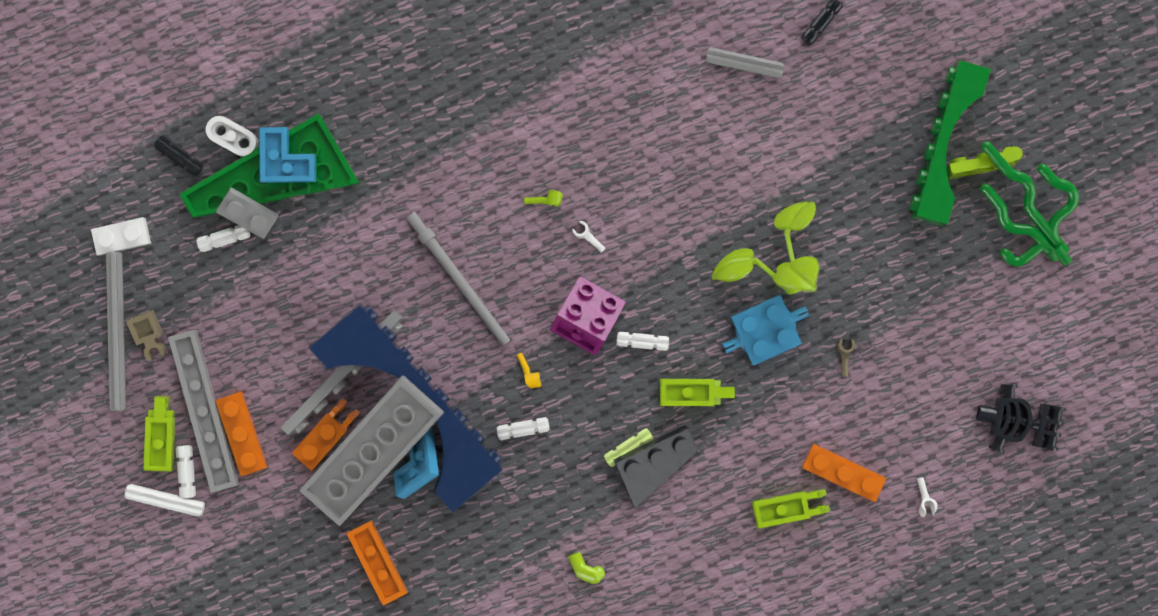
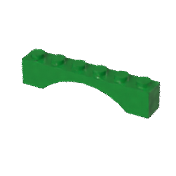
[909,60,991,226]

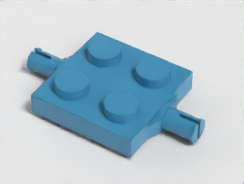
[722,294,810,366]

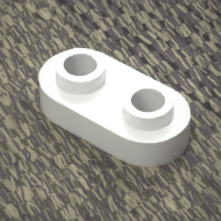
[206,116,258,157]

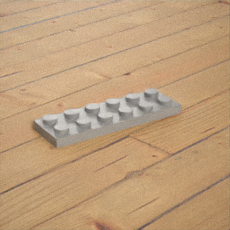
[299,376,444,526]

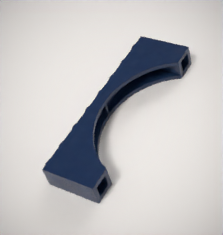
[309,303,502,512]

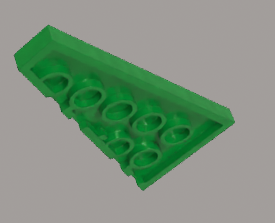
[179,113,360,218]

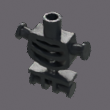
[976,384,1066,454]

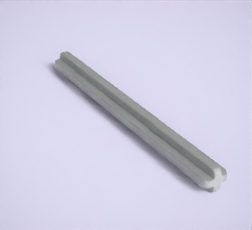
[106,252,126,411]

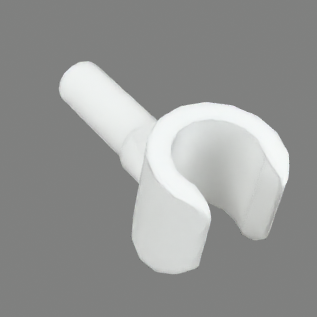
[572,221,605,253]
[917,477,937,517]

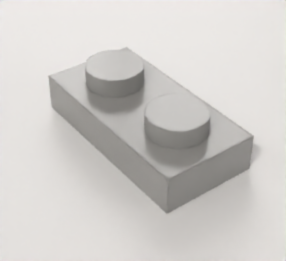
[216,187,278,239]

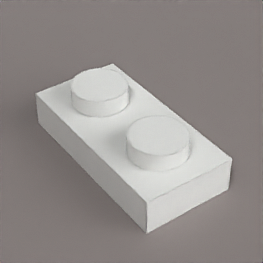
[91,217,151,256]

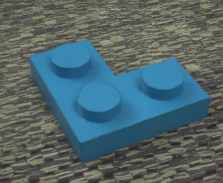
[260,127,316,183]
[394,427,439,499]

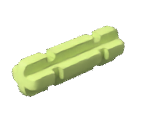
[604,428,653,467]

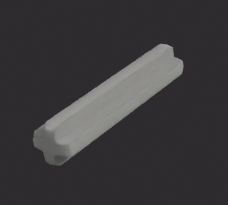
[706,47,784,78]

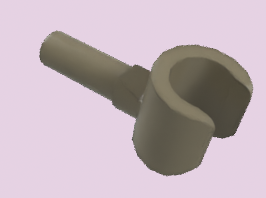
[837,339,855,377]

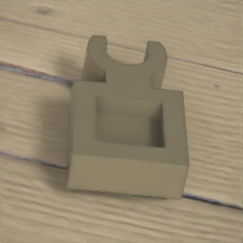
[126,310,167,361]

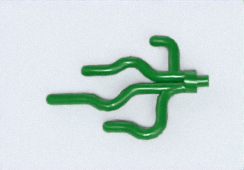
[980,141,1079,267]

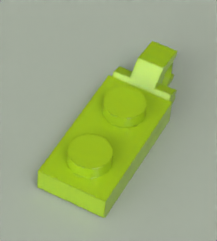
[660,379,735,406]
[144,396,175,472]

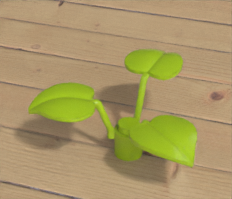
[712,201,819,295]

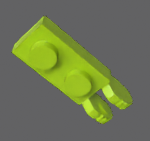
[946,146,1023,180]
[751,489,830,529]

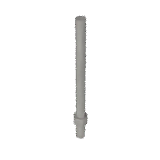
[407,212,510,346]

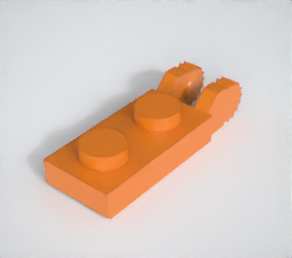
[292,398,360,471]

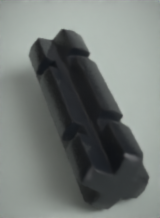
[801,0,843,46]
[154,135,203,176]

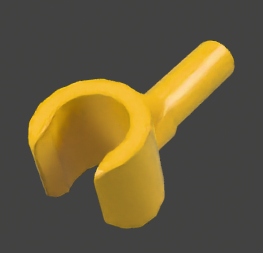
[516,353,541,388]

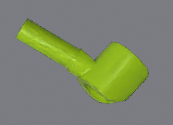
[524,190,563,207]

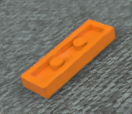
[215,391,268,476]
[801,443,887,502]
[346,520,408,606]

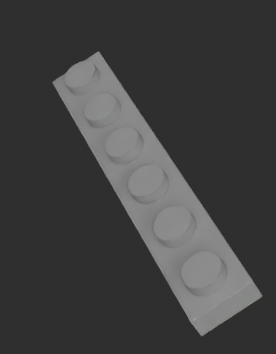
[281,310,404,435]
[168,330,239,493]

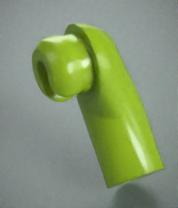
[568,551,605,584]

